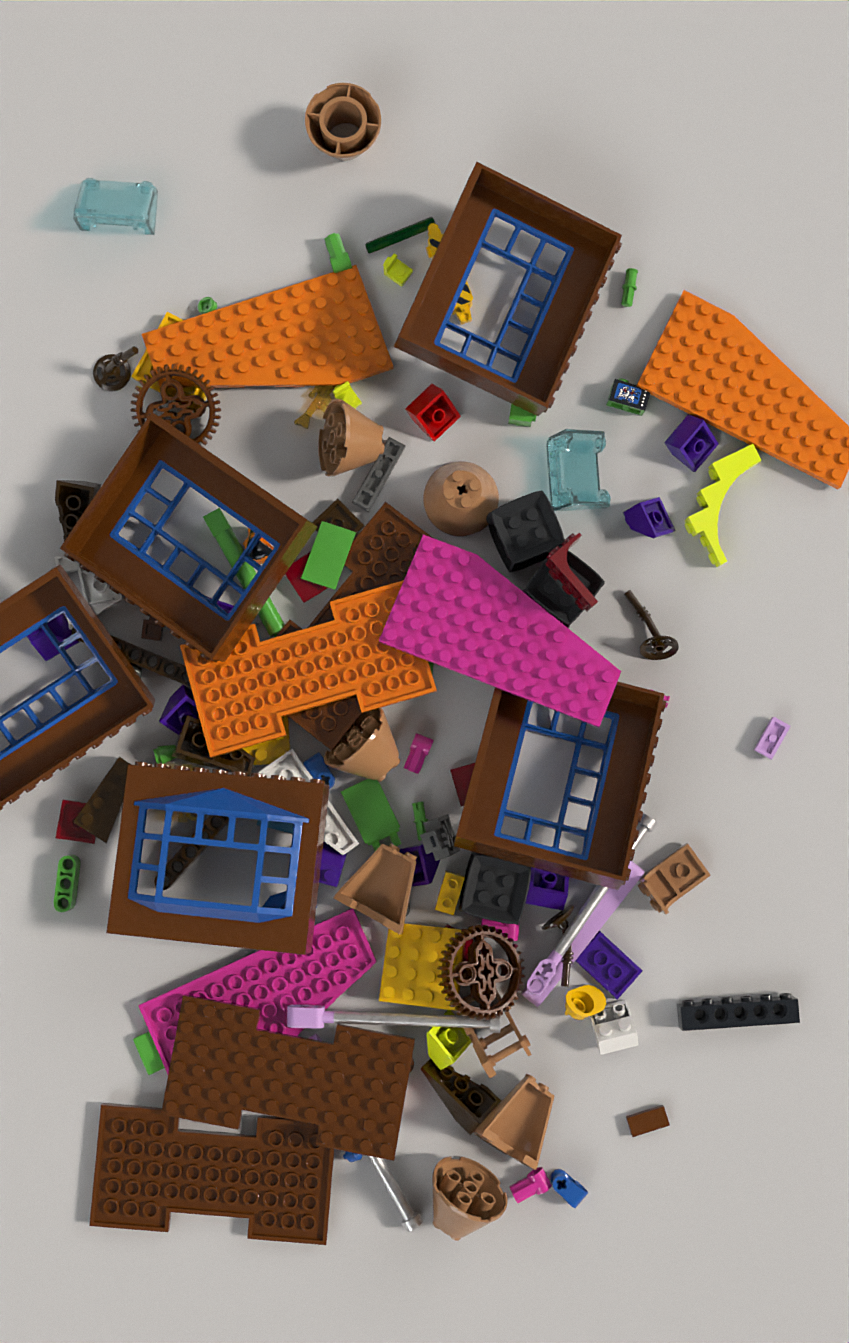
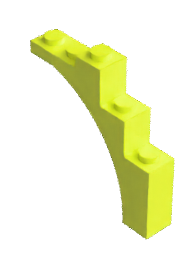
[684,444,762,567]

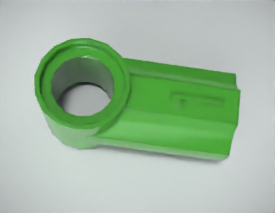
[324,233,352,273]

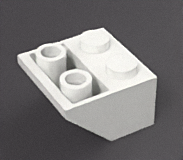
[590,1000,638,1055]

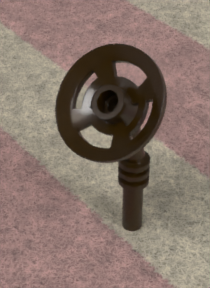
[93,346,138,391]
[624,590,679,660]
[542,905,574,987]

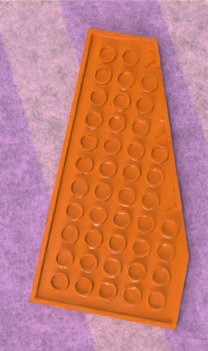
[142,265,394,388]
[636,290,849,490]

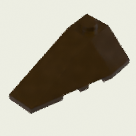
[55,480,101,541]
[420,1059,501,1135]

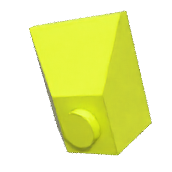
[426,1010,472,1070]

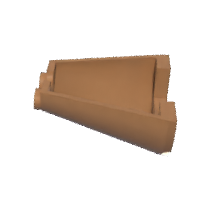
[334,843,417,935]
[474,1074,554,1170]

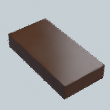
[626,1105,670,1137]

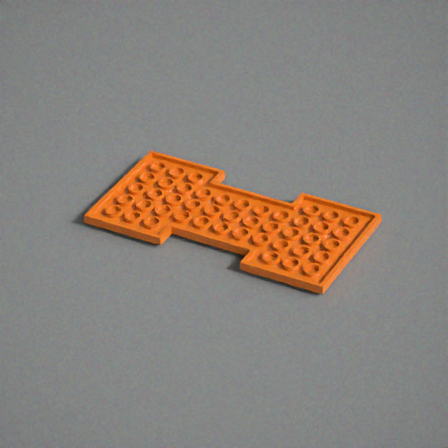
[180,580,437,758]

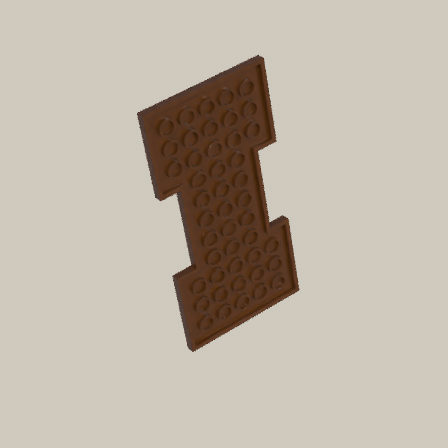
[276,501,433,751]
[161,994,415,1161]
[89,1103,334,1245]

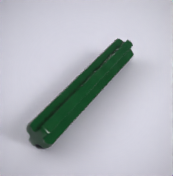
[365,217,435,254]

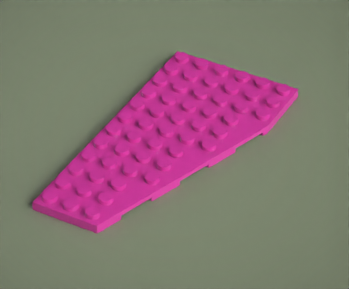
[379,535,621,728]
[138,908,377,1074]

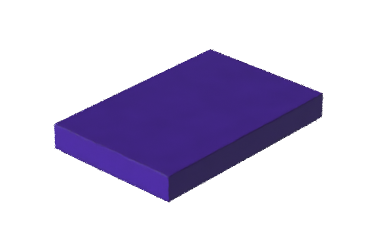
[575,931,643,1000]

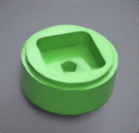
[198,297,217,314]

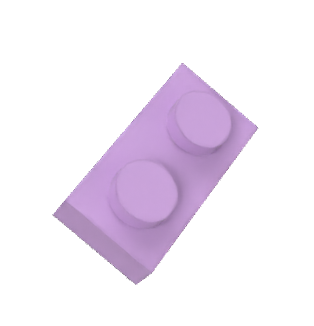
[754,717,791,760]

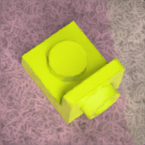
[383,253,413,287]
[333,381,362,408]

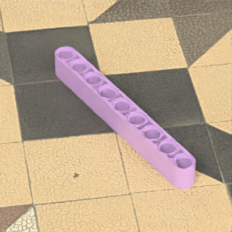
[521,861,644,1007]

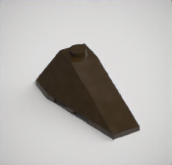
[172,715,255,776]

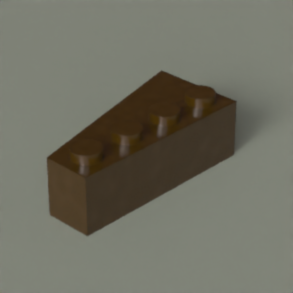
[74,756,132,844]

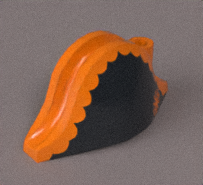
[242,528,274,564]

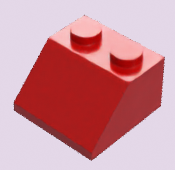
[405,383,461,442]

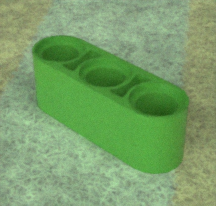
[54,855,81,913]

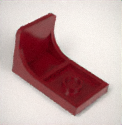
[545,532,598,612]

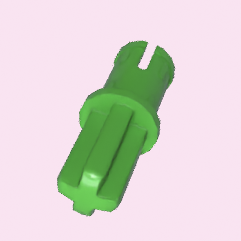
[621,268,638,307]
[412,802,428,841]

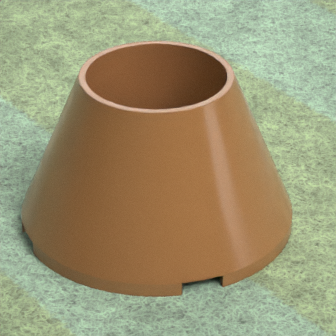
[305,83,381,161]

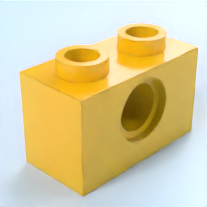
[435,870,465,915]

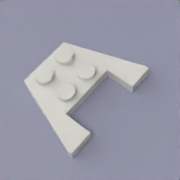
[54,556,124,630]

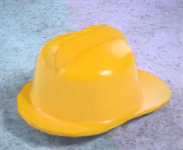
[565,985,606,1020]

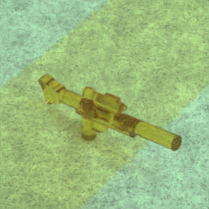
[294,386,335,429]

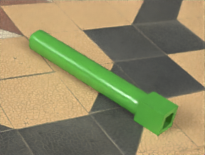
[203,508,285,637]

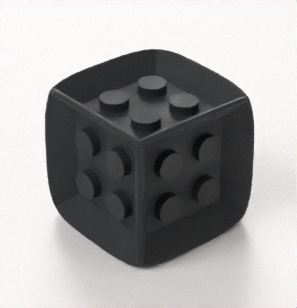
[486,490,565,573]
[522,546,605,629]
[458,851,532,925]

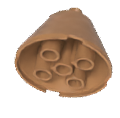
[318,399,385,477]
[423,461,499,537]
[324,707,400,782]
[432,1156,507,1241]

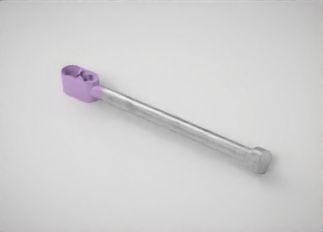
[527,813,657,996]
[287,1005,500,1033]
[309,1033,423,1232]

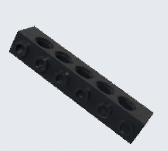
[677,993,800,1031]

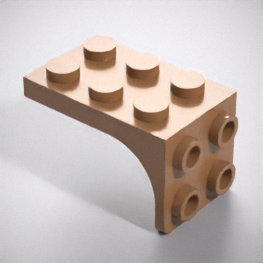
[637,843,711,914]

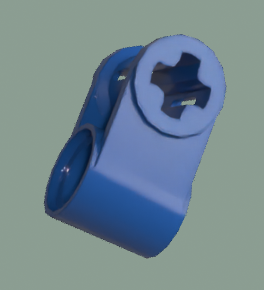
[303,752,335,789]
[550,1169,588,1208]

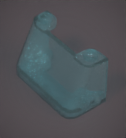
[73,178,158,235]
[546,429,611,511]

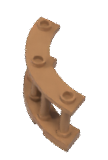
[456,970,532,1078]

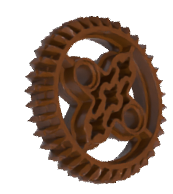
[130,364,221,445]
[437,925,526,1020]

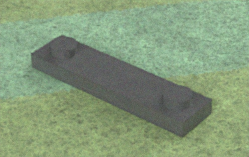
[352,437,406,512]

